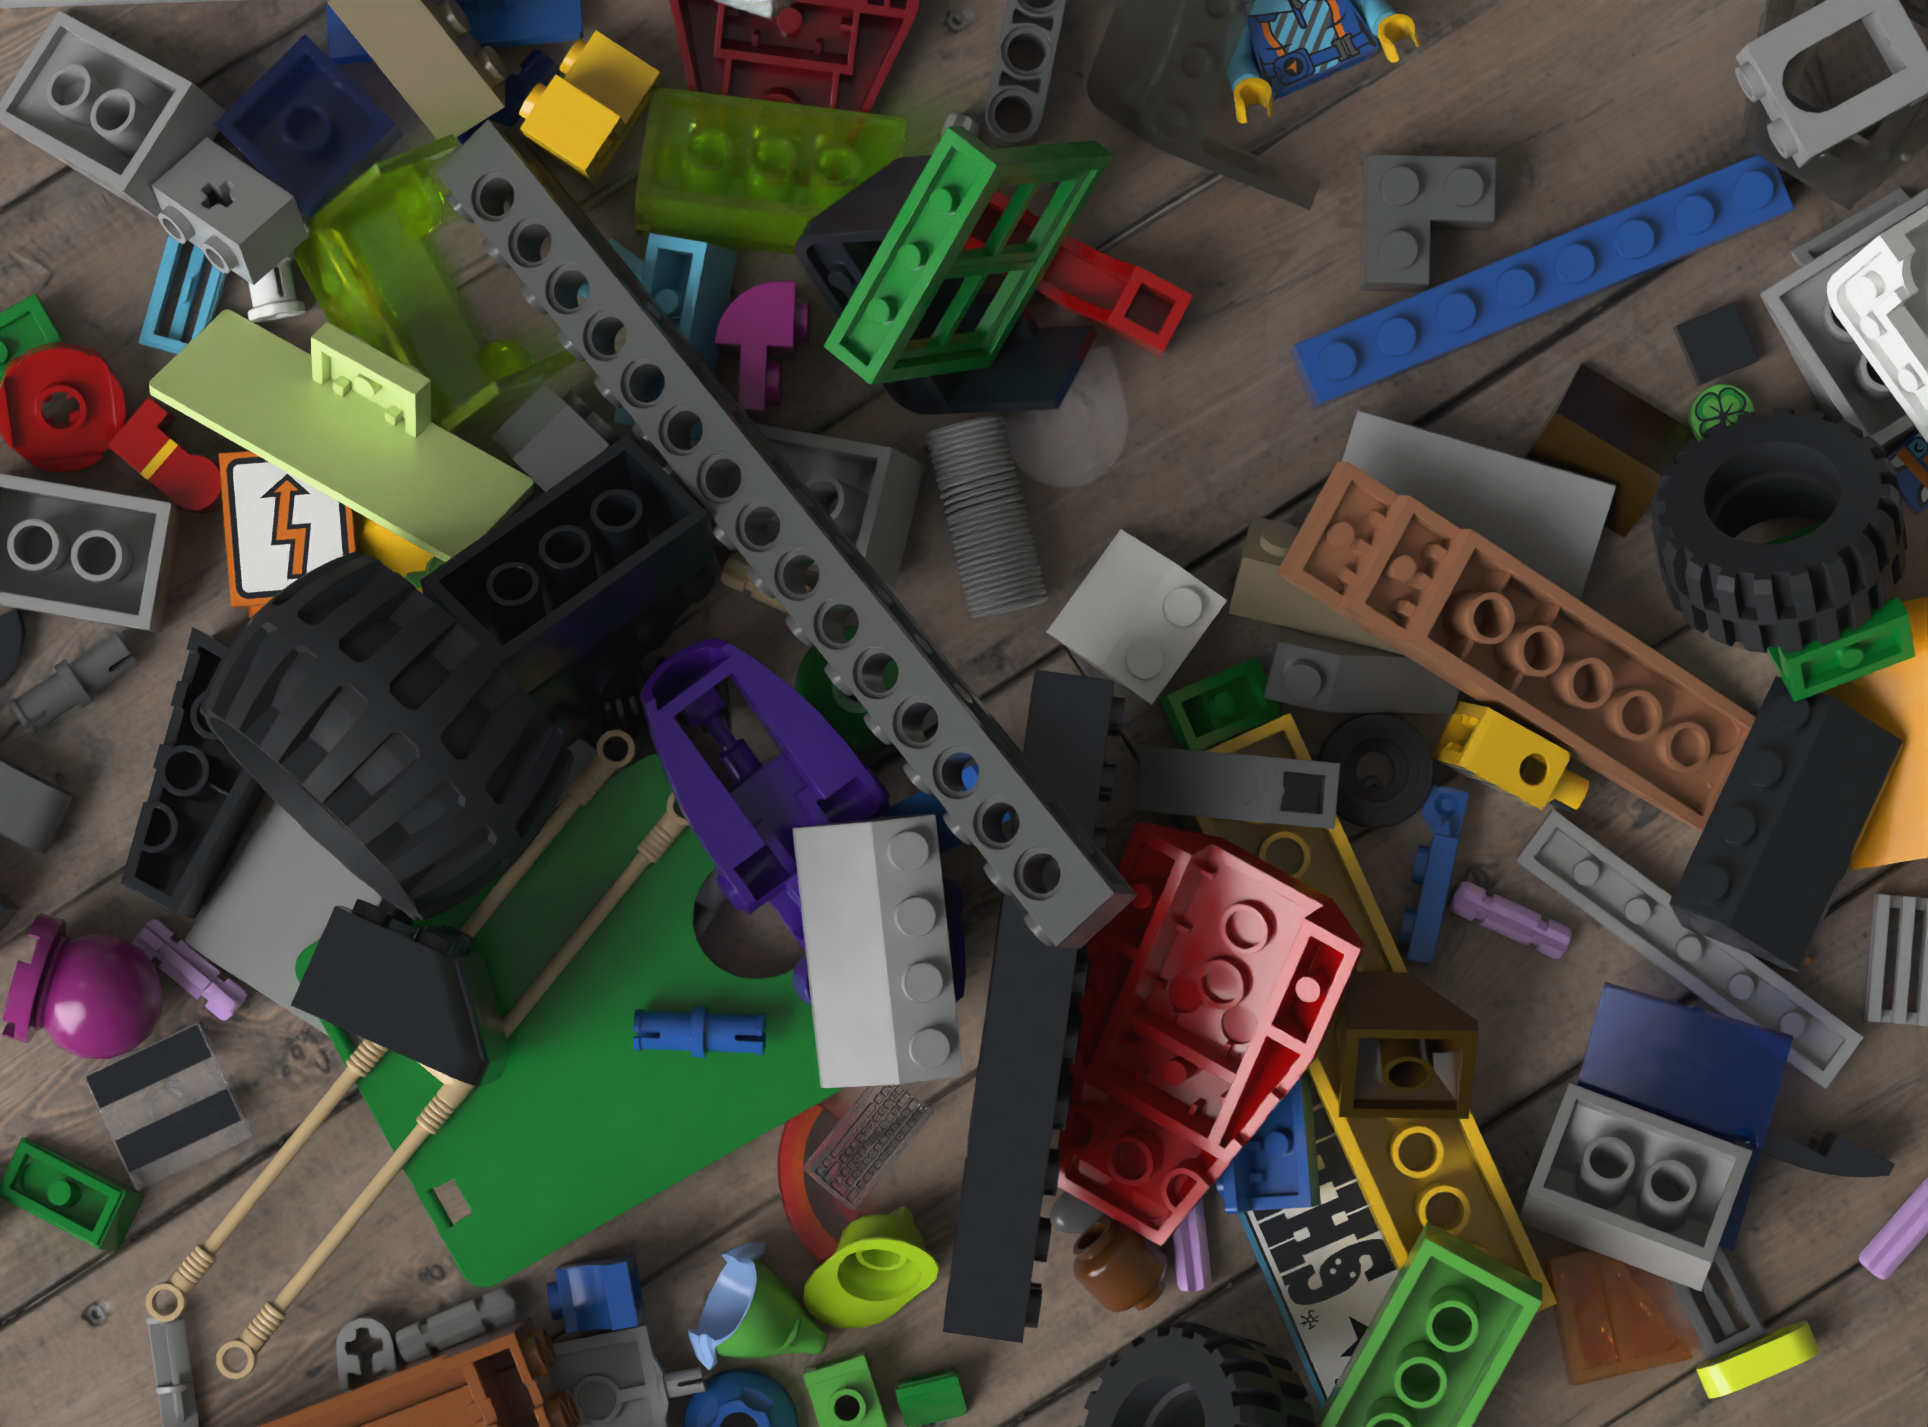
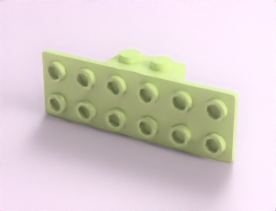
[149,309,534,562]

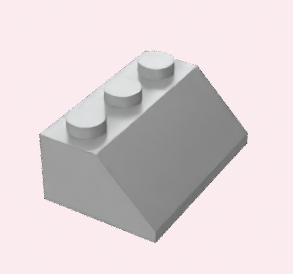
[1519,1083,1753,1291]

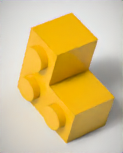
[519,30,663,186]

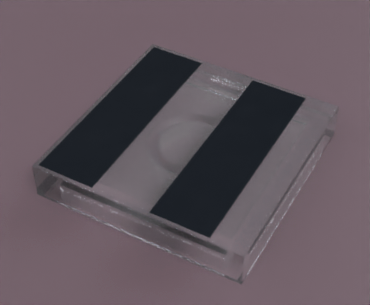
[83,1021,255,1192]

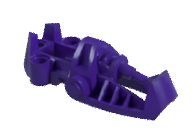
[641,638,966,1006]

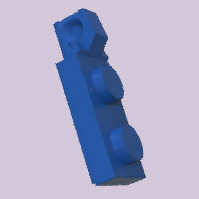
[1398,785,1469,965]

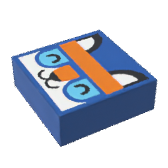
[1886,429,1928,514]

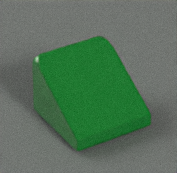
[895,1367,967,1427]

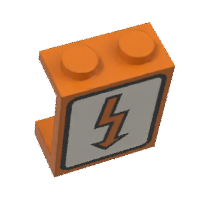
[219,451,357,620]

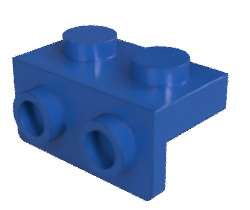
[1216,1077,1321,1214]

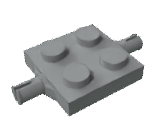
[549,1323,707,1427]

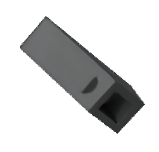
[1135,746,1340,829]

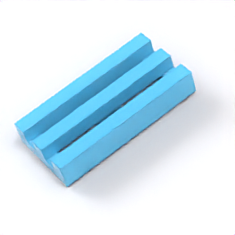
[138,235,227,355]

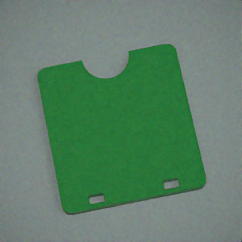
[295,754,842,1287]

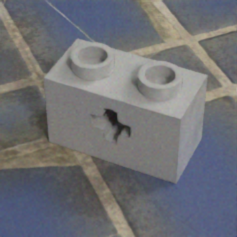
[152,137,308,286]

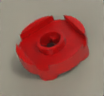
[0,342,126,473]

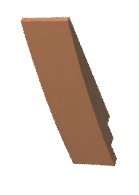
[1276,462,1756,833]

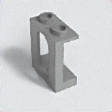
[1735,0,1928,168]

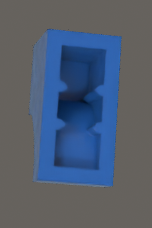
[547,1251,646,1334]

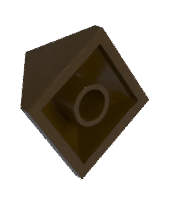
[1524,363,1690,538]

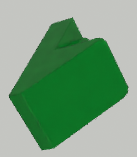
[1159,656,1282,751]

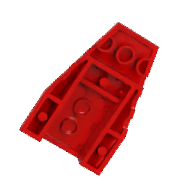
[1057,822,1366,1246]

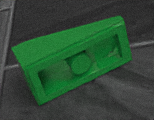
[0,1137,144,1251]

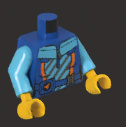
[1222,0,1422,124]

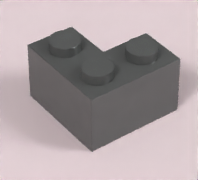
[1359,154,1496,292]
[491,382,621,492]

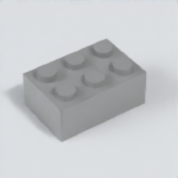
[0,474,183,633]

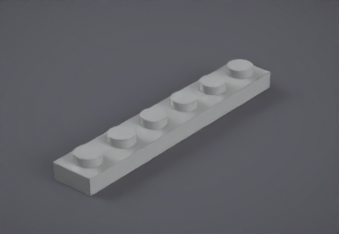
[1513,809,1864,1089]

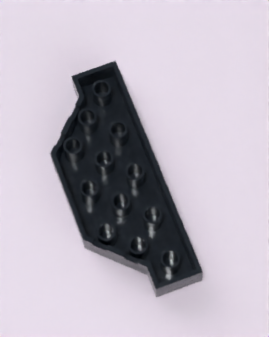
[943,670,1125,1343]

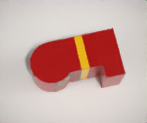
[107,397,223,514]

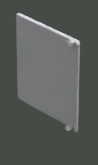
[1341,409,1616,600]

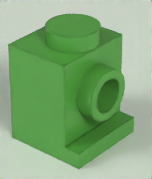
[803,1349,888,1427]

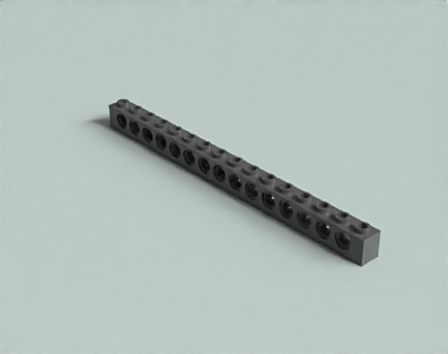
[436,119,1138,948]

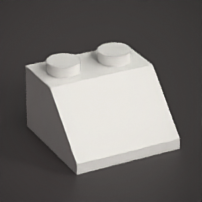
[1046,529,1227,707]

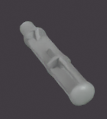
[146,1308,199,1427]

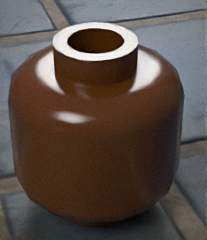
[1073,1216,1168,1313]

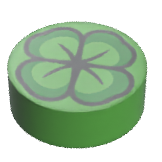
[1688,384,1754,442]

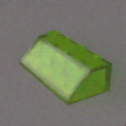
[635,86,907,255]

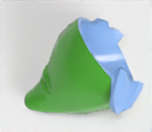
[688,1242,828,1371]

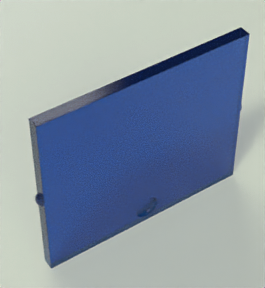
[1577,982,1794,1251]

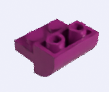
[715,281,811,421]

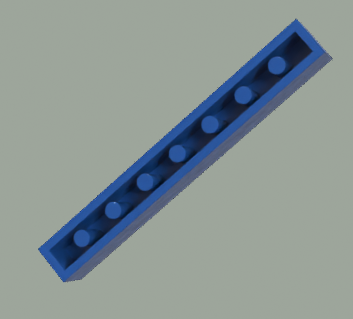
[1290,150,1794,410]

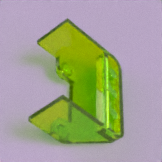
[294,134,576,436]

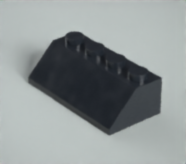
[1669,676,1904,973]

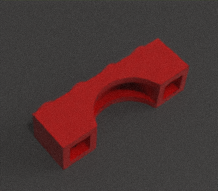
[962,191,1194,359]

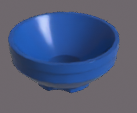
[683,1368,799,1427]

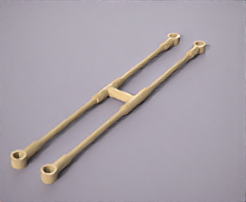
[145,730,689,1379]

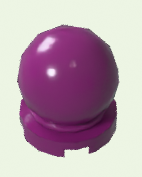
[2,913,163,1059]

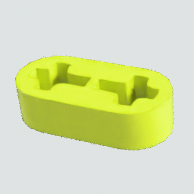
[1696,1321,1820,1399]

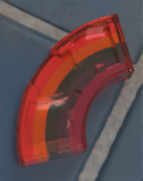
[777,1102,863,1265]

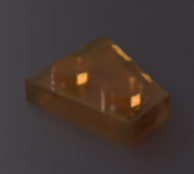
[1542,1248,1692,1386]

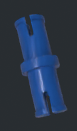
[633,1006,767,1058]

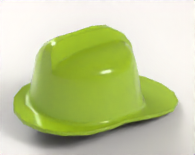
[803,1207,939,1329]

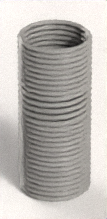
[925,415,1049,620]

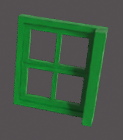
[823,126,1114,385]

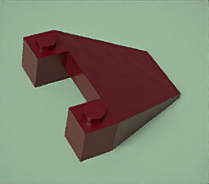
[669,0,921,189]

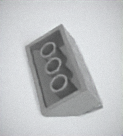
[792,813,964,1088]

